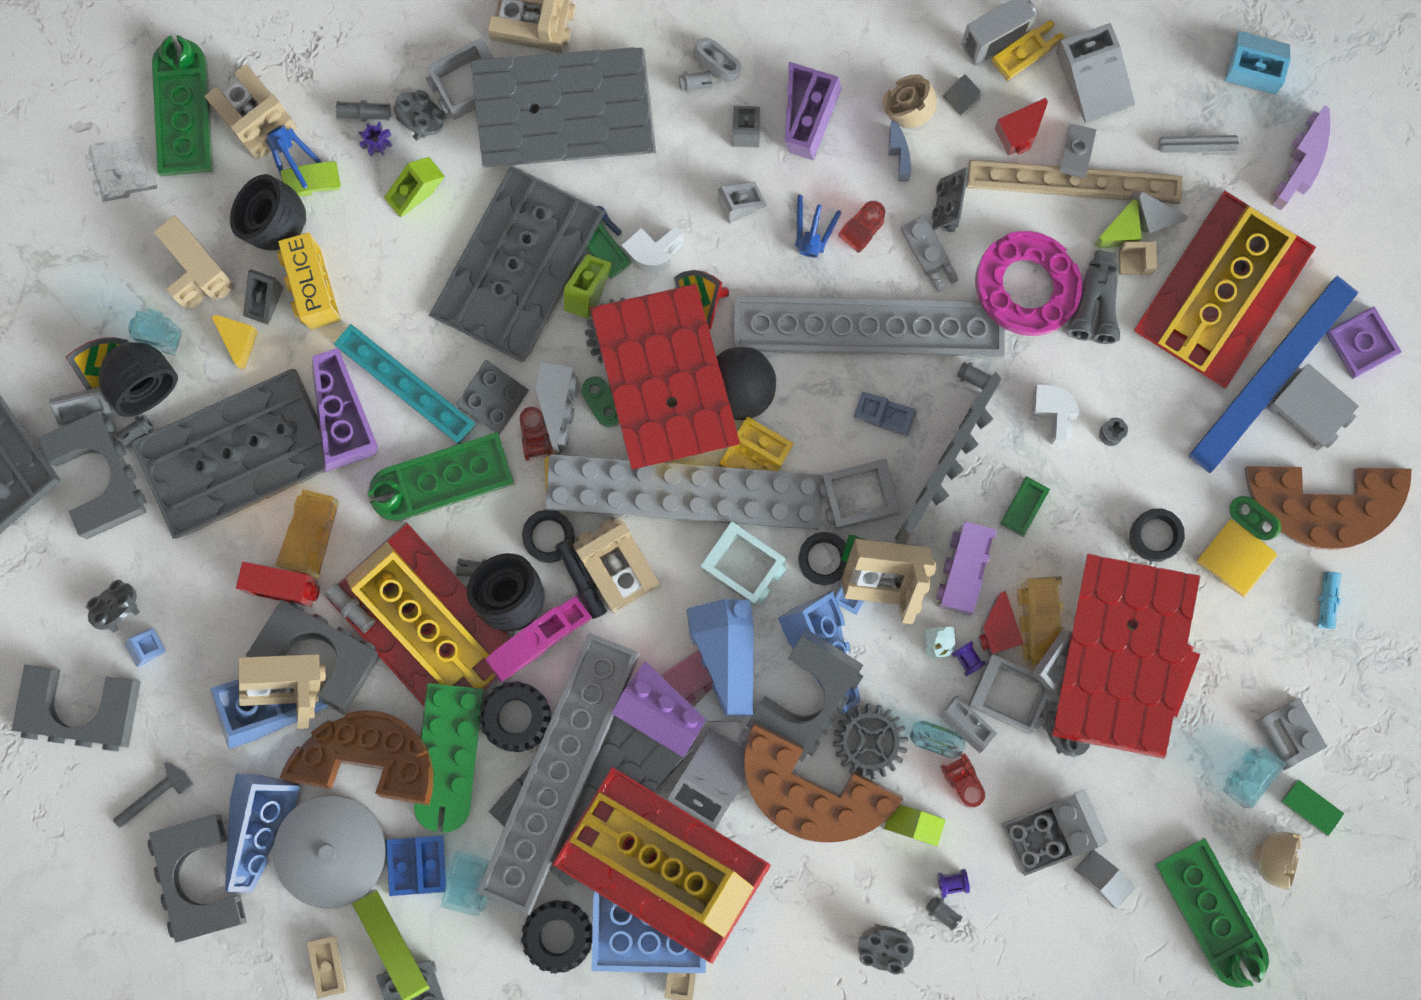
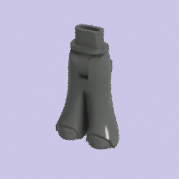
[1068,250,1120,344]

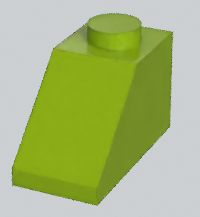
[384,157,445,217]
[563,254,612,319]

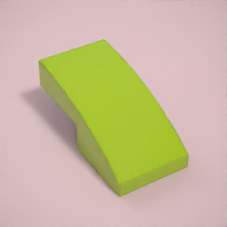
[280,161,341,196]

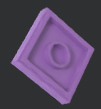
[1326,306,1402,379]

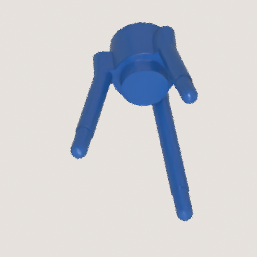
[266,125,322,189]
[795,194,841,258]

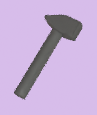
[113,762,194,828]

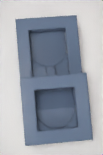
[888,121,911,182]
[854,391,916,436]

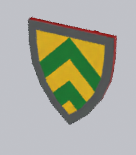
[674,270,729,330]
[65,337,129,390]

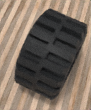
[479,681,551,752]
[521,900,593,974]

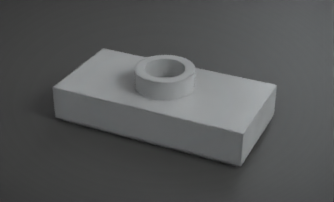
[1059,123,1097,178]
[49,387,112,426]
[939,695,997,754]

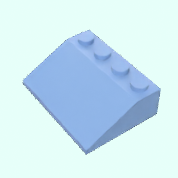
[591,891,706,973]

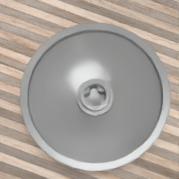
[273,795,387,908]

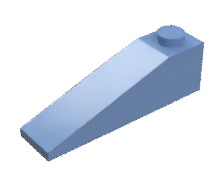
[778,591,861,713]
[687,599,754,716]
[211,678,329,749]
[225,774,301,892]

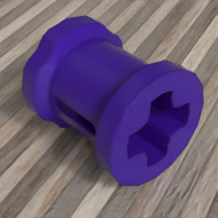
[951,641,986,677]
[937,869,970,898]

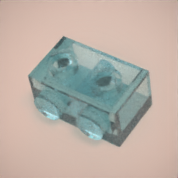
[128,309,182,356]
[1222,746,1286,808]
[440,851,490,916]

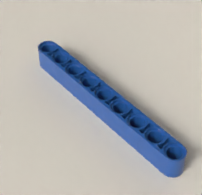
[1188,275,1359,474]

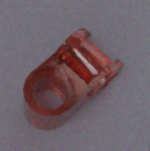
[838,201,886,253]
[519,407,553,461]
[940,753,985,809]

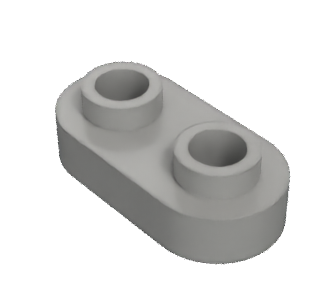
[693,38,742,82]

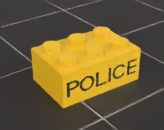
[277,232,341,330]

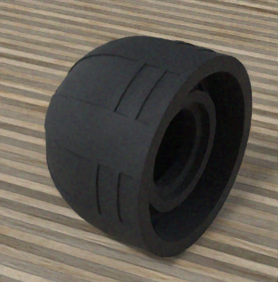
[230,174,306,251]
[99,342,178,417]
[716,347,776,420]
[467,553,545,631]

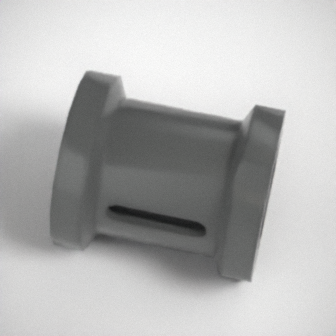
[1099,417,1128,446]

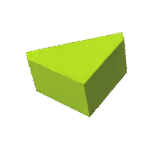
[1094,199,1141,248]
[884,805,946,847]

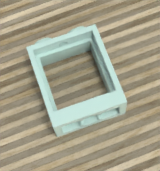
[700,522,787,606]

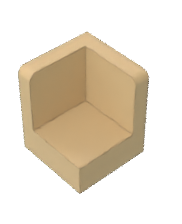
[1119,242,1157,275]

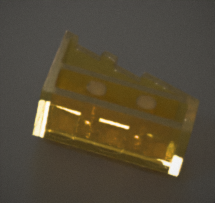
[275,489,339,579]

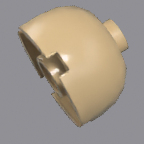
[882,74,937,129]
[1253,831,1301,890]

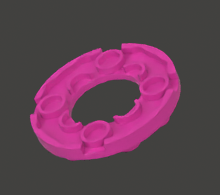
[975,231,1082,336]

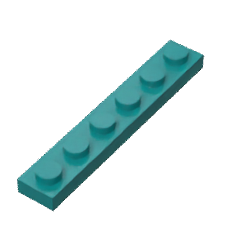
[334,324,476,444]

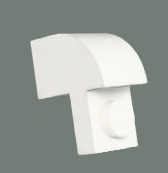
[621,226,684,272]
[1032,384,1079,445]

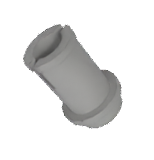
[679,71,713,93]

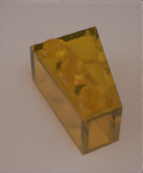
[1017,576,1064,666]

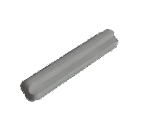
[1158,135,1239,153]

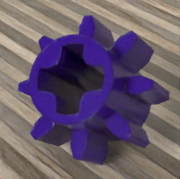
[359,122,392,156]

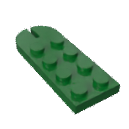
[152,35,213,177]
[367,432,515,522]
[413,683,483,832]
[1154,838,1269,988]

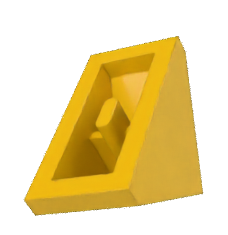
[212,315,258,369]

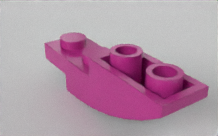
[484,596,592,682]

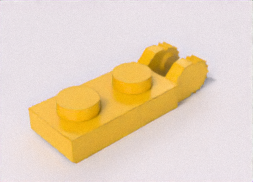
[991,20,1065,81]

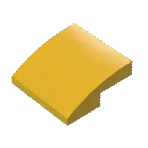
[718,417,794,471]
[1197,519,1278,598]

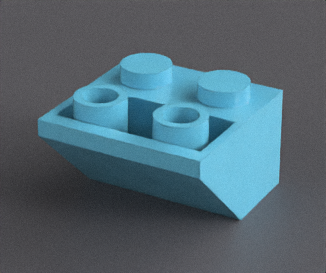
[1225,30,1291,95]

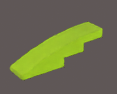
[352,890,430,1000]

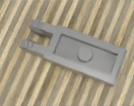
[901,215,958,291]

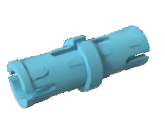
[1317,572,1342,629]

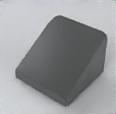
[943,74,982,116]

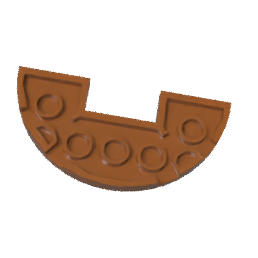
[1245,466,1412,550]
[280,710,433,805]
[744,722,903,843]

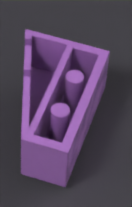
[785,62,842,161]
[936,521,997,616]
[612,661,706,758]

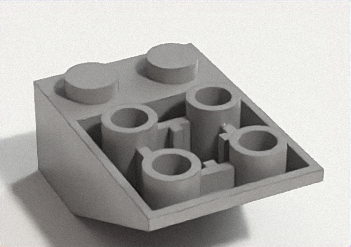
[1056,23,1135,123]
[535,361,580,455]
[667,729,746,830]
[1002,789,1108,876]

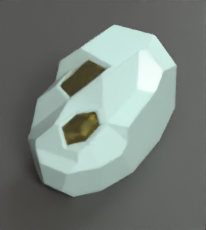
[924,627,955,658]

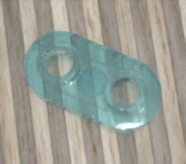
[910,721,966,759]

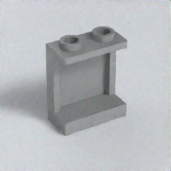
[1267,363,1359,450]

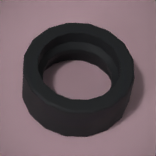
[1129,508,1185,562]
[522,510,575,563]
[798,532,847,585]

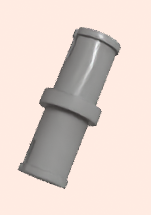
[324,583,376,633]

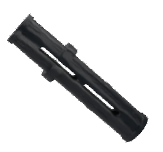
[554,539,607,619]

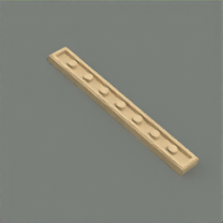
[967,160,1182,204]

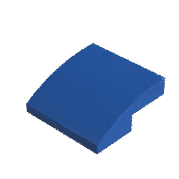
[386,835,446,896]

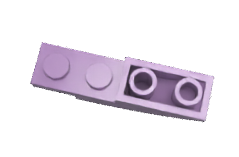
[1272,105,1330,211]

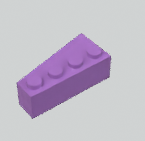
[312,348,378,473]

